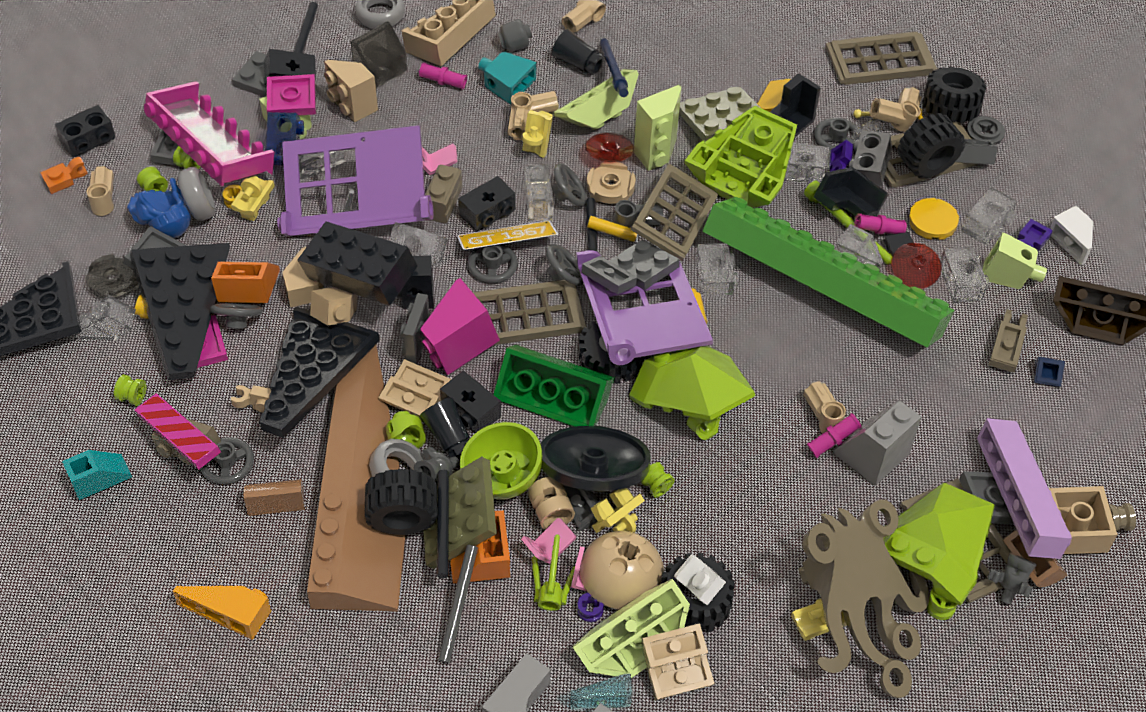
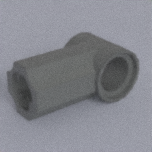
[612,200,663,228]

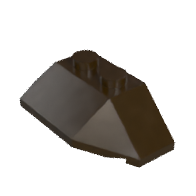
[1053,276,1146,345]

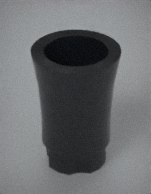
[552,29,605,75]
[419,398,470,459]

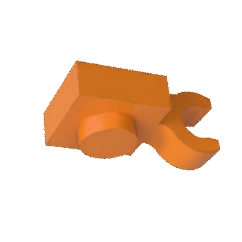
[40,157,88,194]

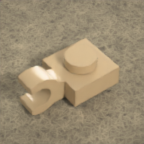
[231,385,271,413]

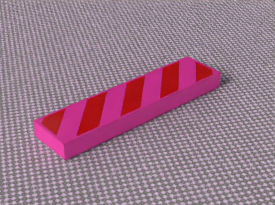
[134,393,221,470]

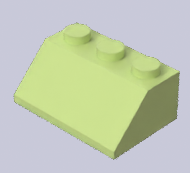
[634,85,681,171]

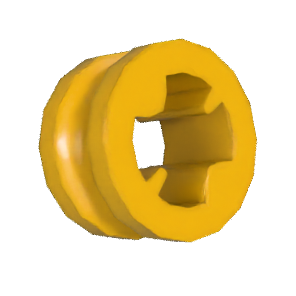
[222,185,242,209]

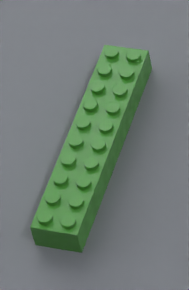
[703,197,955,348]

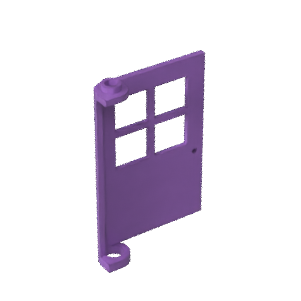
[277,125,434,236]
[576,250,713,365]

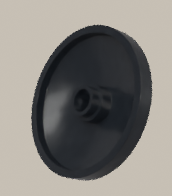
[541,426,651,491]

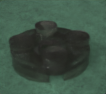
[85,254,139,303]

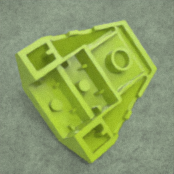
[685,106,797,208]
[629,345,755,421]
[883,482,995,606]

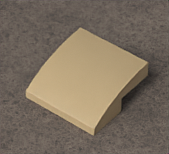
[379,359,451,417]
[642,623,715,701]

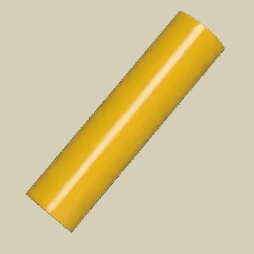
[587,215,637,242]

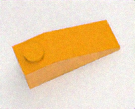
[173,586,271,640]

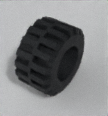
[922,67,987,123]
[897,113,966,179]
[365,469,437,535]
[661,553,735,633]

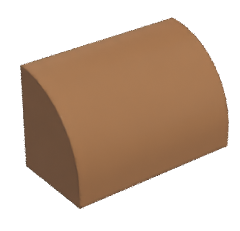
[244,479,305,516]
[1003,530,1068,587]

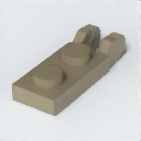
[989,309,1028,373]

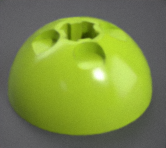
[460,422,543,500]

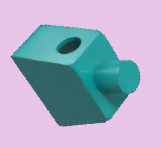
[478,52,536,104]

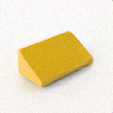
[757,79,791,112]

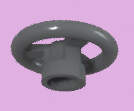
[814,118,861,151]
[552,163,587,206]
[468,244,518,283]
[546,244,584,285]
[210,303,263,328]
[200,437,254,484]

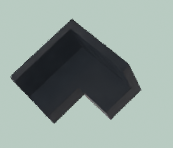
[770,73,821,137]
[813,167,888,217]

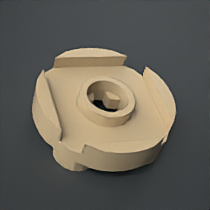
[587,161,636,204]

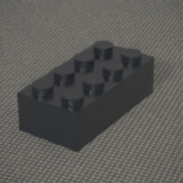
[297,221,418,306]

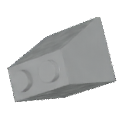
[833,400,921,486]

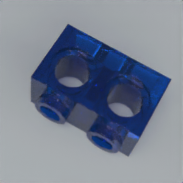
[266,112,304,165]

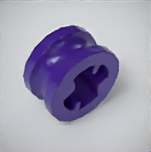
[577,593,604,622]

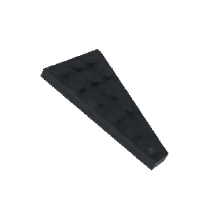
[130,243,230,380]
[0,261,82,356]
[259,306,380,438]

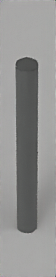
[438,545,478,663]

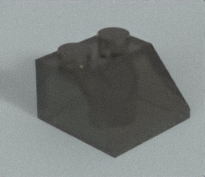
[350,21,407,88]

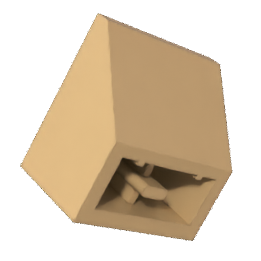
[324,60,378,122]

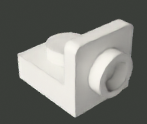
[674,554,726,605]

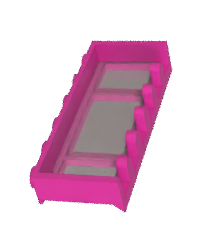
[144,81,274,187]

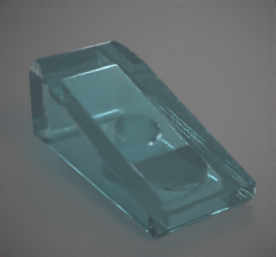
[570,673,632,710]

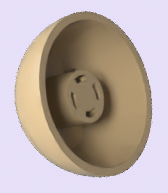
[579,531,664,610]

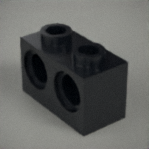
[54,105,116,158]

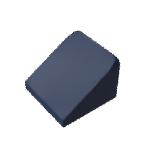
[1034,356,1065,387]

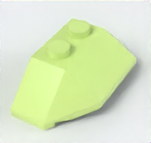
[553,69,639,129]
[573,579,690,679]

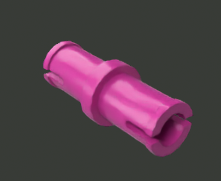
[419,62,467,90]
[854,214,907,235]
[807,413,862,458]

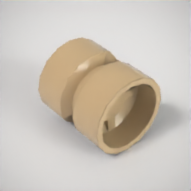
[527,477,575,530]

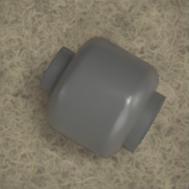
[498,19,533,53]

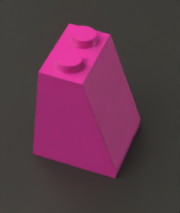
[420,278,500,375]

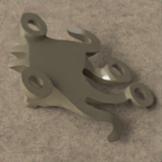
[798,499,930,698]

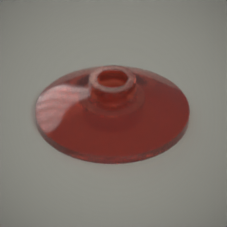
[586,133,634,162]
[891,243,942,289]

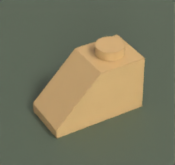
[310,287,358,325]

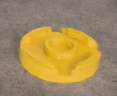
[909,198,959,240]

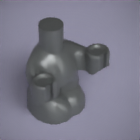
[414,447,460,483]
[987,553,1037,605]

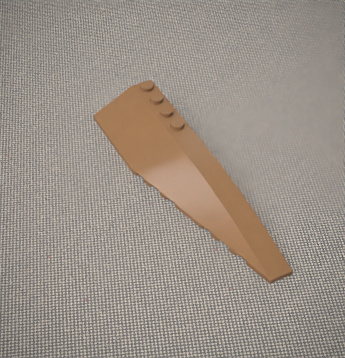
[307,330,406,612]

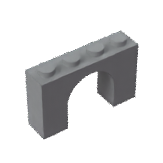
[482,653,613,712]

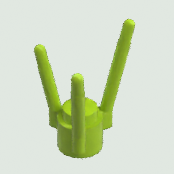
[532,534,575,611]

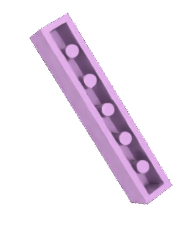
[977,418,1072,559]

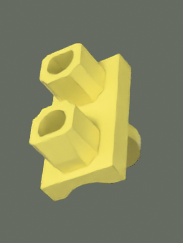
[522,110,553,158]
[231,175,275,221]
[591,488,645,533]
[791,598,847,641]

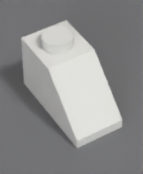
[1050,206,1093,266]

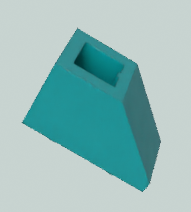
[62,450,132,500]

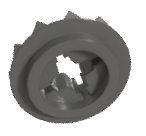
[967,116,1005,144]

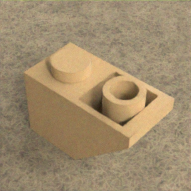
[282,247,324,307]

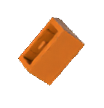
[211,262,280,303]
[450,510,510,584]

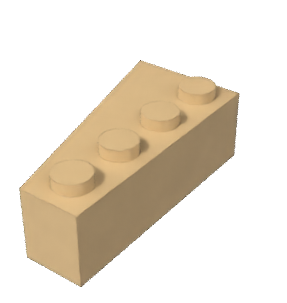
[401,0,496,66]

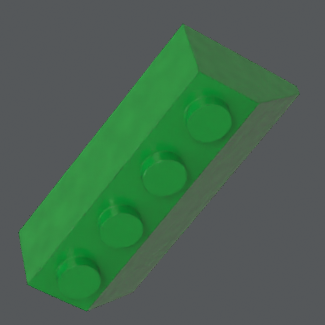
[493,345,614,426]

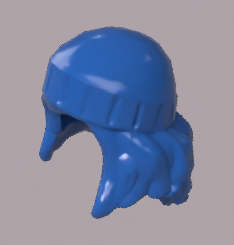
[127,178,191,238]

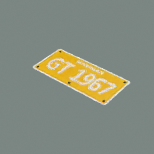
[457,221,558,250]

